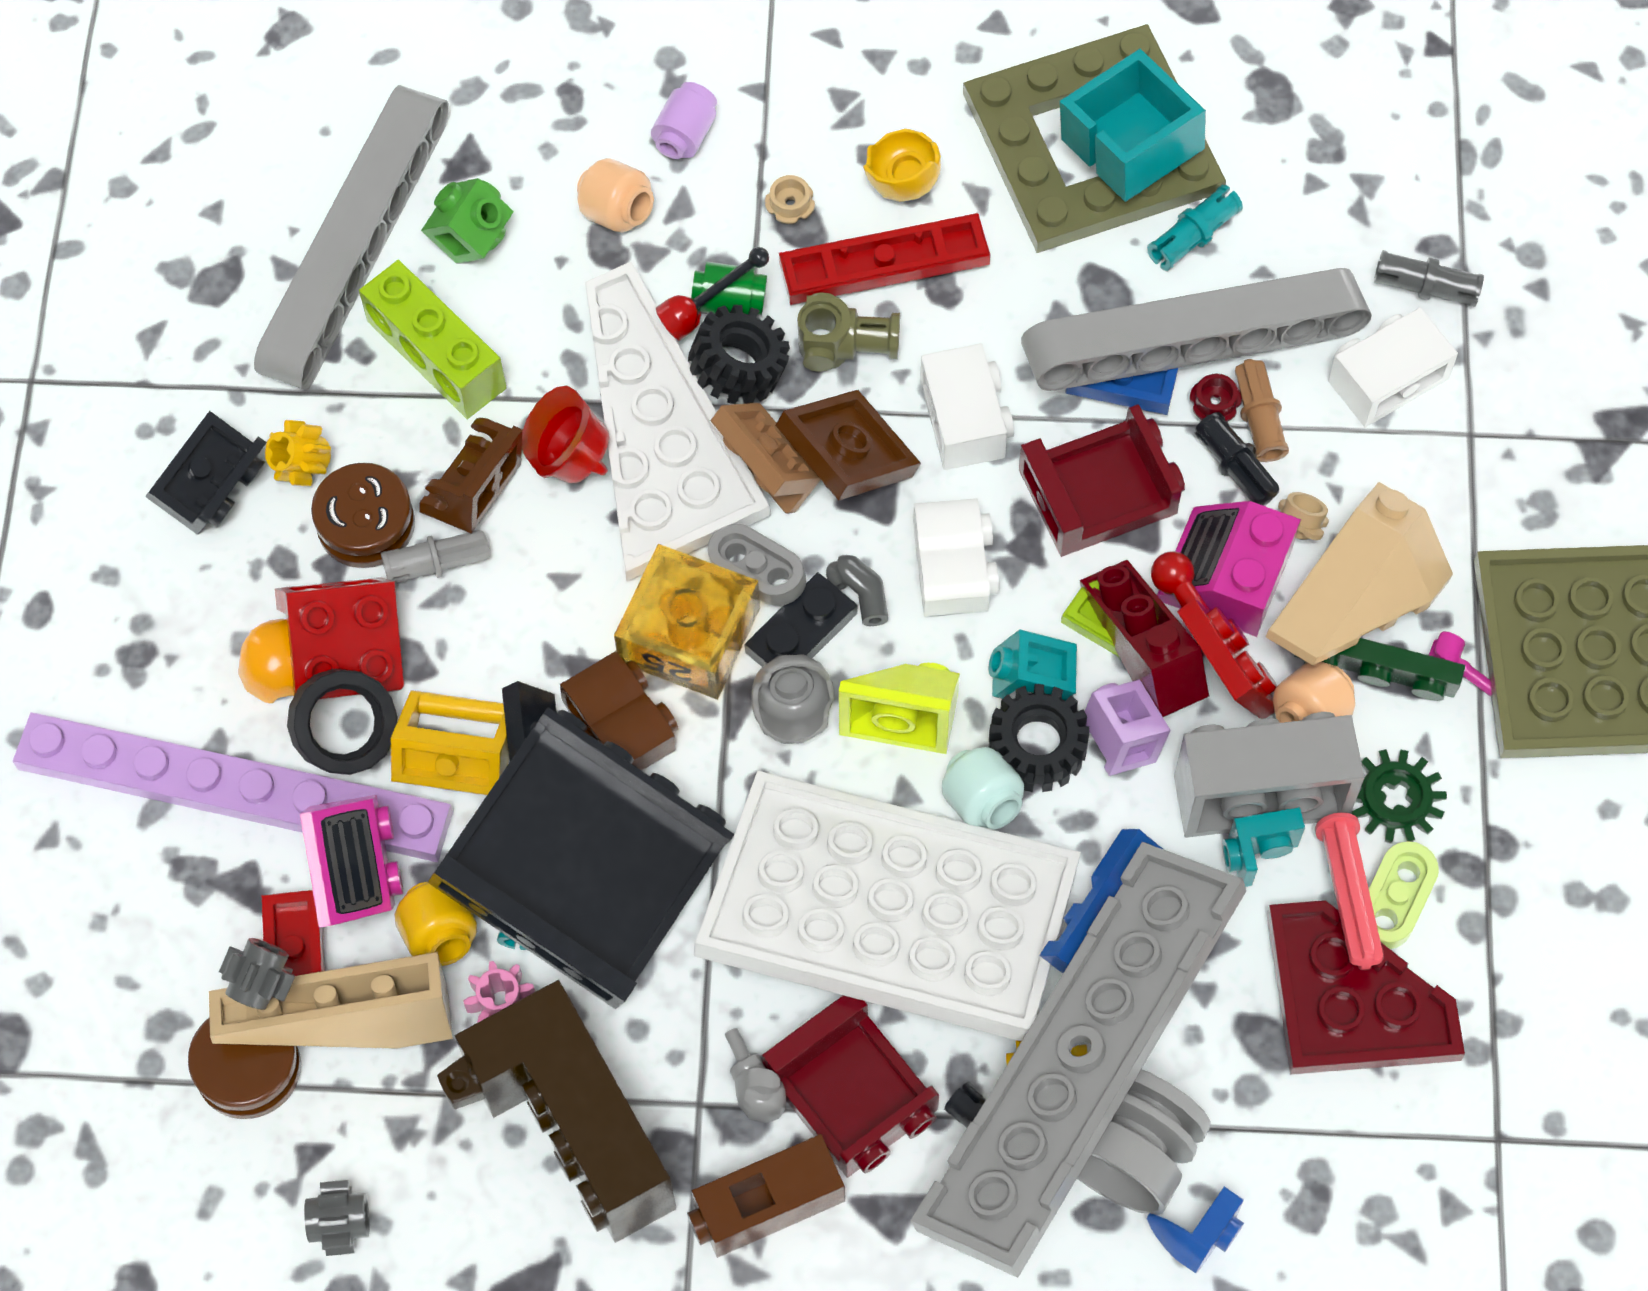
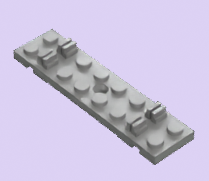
[911,842,1247,1278]

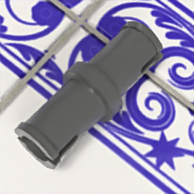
[1374,250,1484,307]

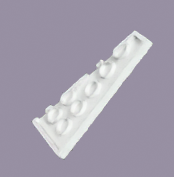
[585,262,770,581]

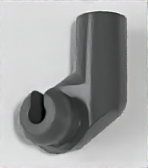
[826,555,888,626]

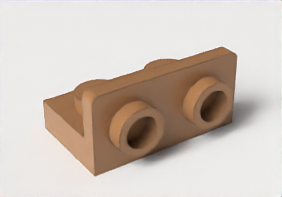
[710,403,821,513]

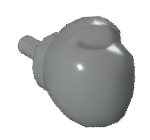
[725,1028,786,1123]

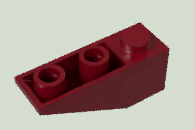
[1079,560,1210,717]

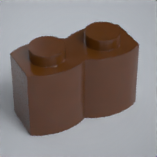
[560,651,679,771]

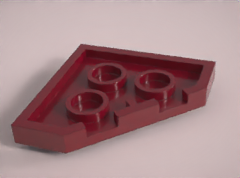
[1267,900,1465,1075]

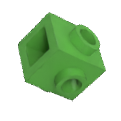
[421,178,514,264]

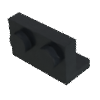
[145,410,267,534]

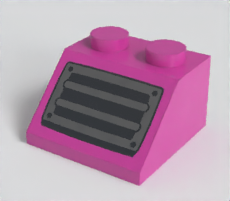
[1157,501,1301,637]
[300,795,403,928]

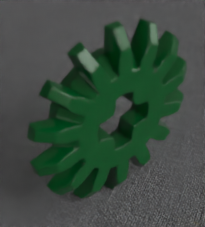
[1351,749,1447,843]

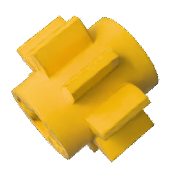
[265,420,331,487]

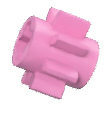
[463,961,535,1023]

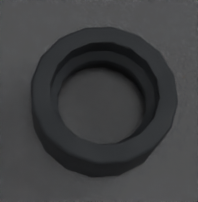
[287,669,398,775]

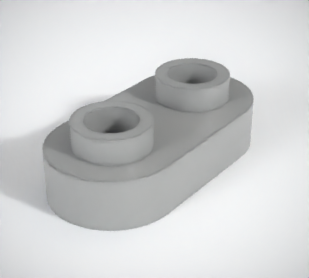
[708,524,806,606]

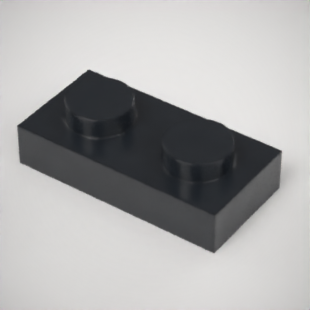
[744,572,858,667]

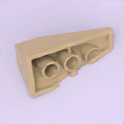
[1266,482,1453,666]

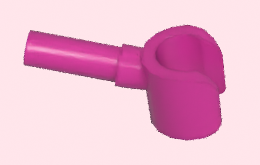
[1429,631,1492,697]

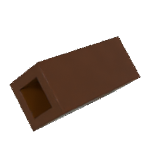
[687,1134,845,1258]

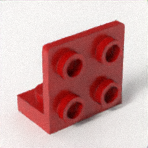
[275,577,404,699]

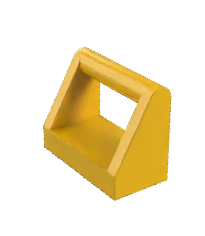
[391,690,509,795]

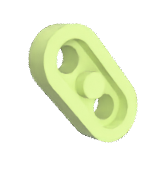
[1369,841,1439,949]

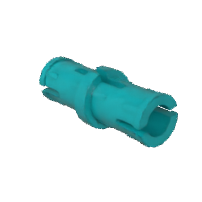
[1147,184,1243,271]

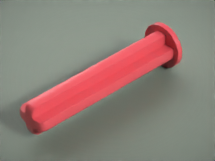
[1315,812,1384,970]

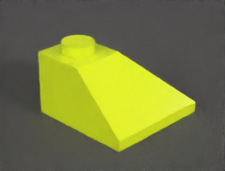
[839,662,960,754]

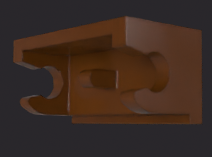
[419,417,523,534]

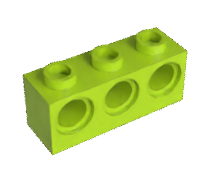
[359,259,507,420]

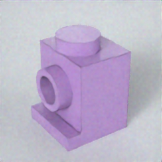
[1085,679,1171,776]

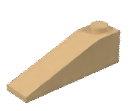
[209,952,453,1049]

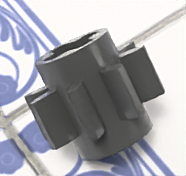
[219,938,295,1010]
[304,1180,370,1256]

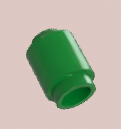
[691,261,767,316]

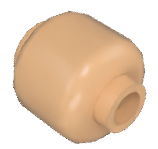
[577,158,654,233]
[1273,662,1356,723]

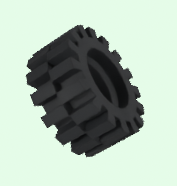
[688,305,790,404]
[989,684,1089,792]

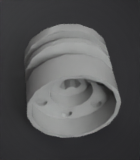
[1077,1069,1211,1215]

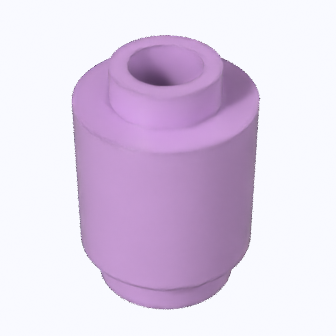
[650,82,717,159]

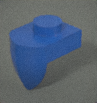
[1146,1186,1244,1273]

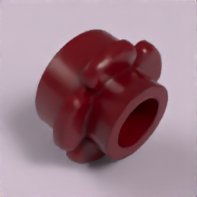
[1190,373,1242,422]

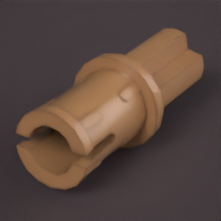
[1235,359,1289,462]

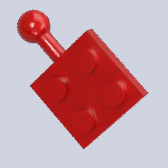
[1151,551,1277,719]

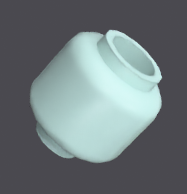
[942,747,1024,829]

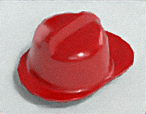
[522,385,610,484]

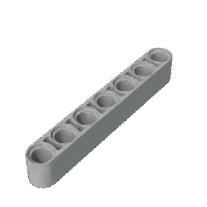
[254,85,449,389]
[1021,268,1372,391]

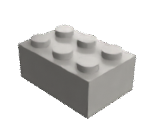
[1174,712,1364,838]

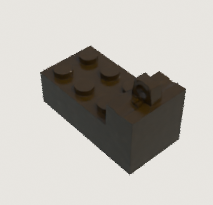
[437,979,676,1243]

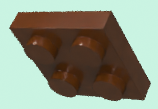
[775,390,921,501]

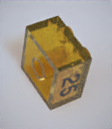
[614,544,760,700]

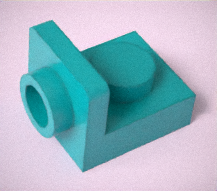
[988,629,1077,701]
[1222,807,1305,887]

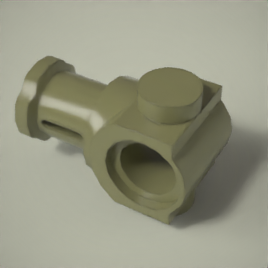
[797,293,900,372]

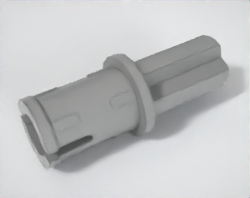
[381,530,490,584]

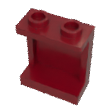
[1018,404,1185,557]
[762,995,939,1178]

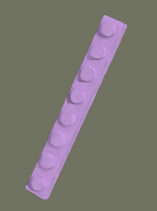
[13,712,453,862]

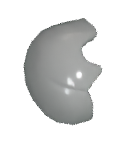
[751,654,835,743]

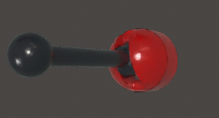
[656,247,769,341]

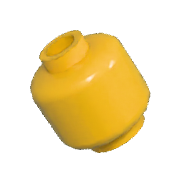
[394,882,477,966]

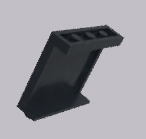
[427,707,734,1009]

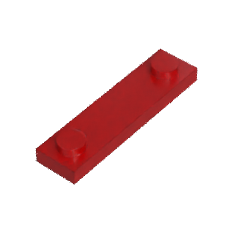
[779,213,991,305]

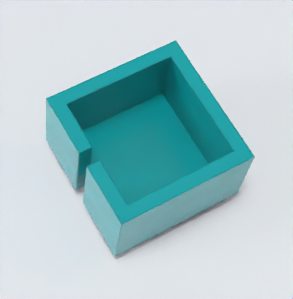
[1060,49,1206,202]

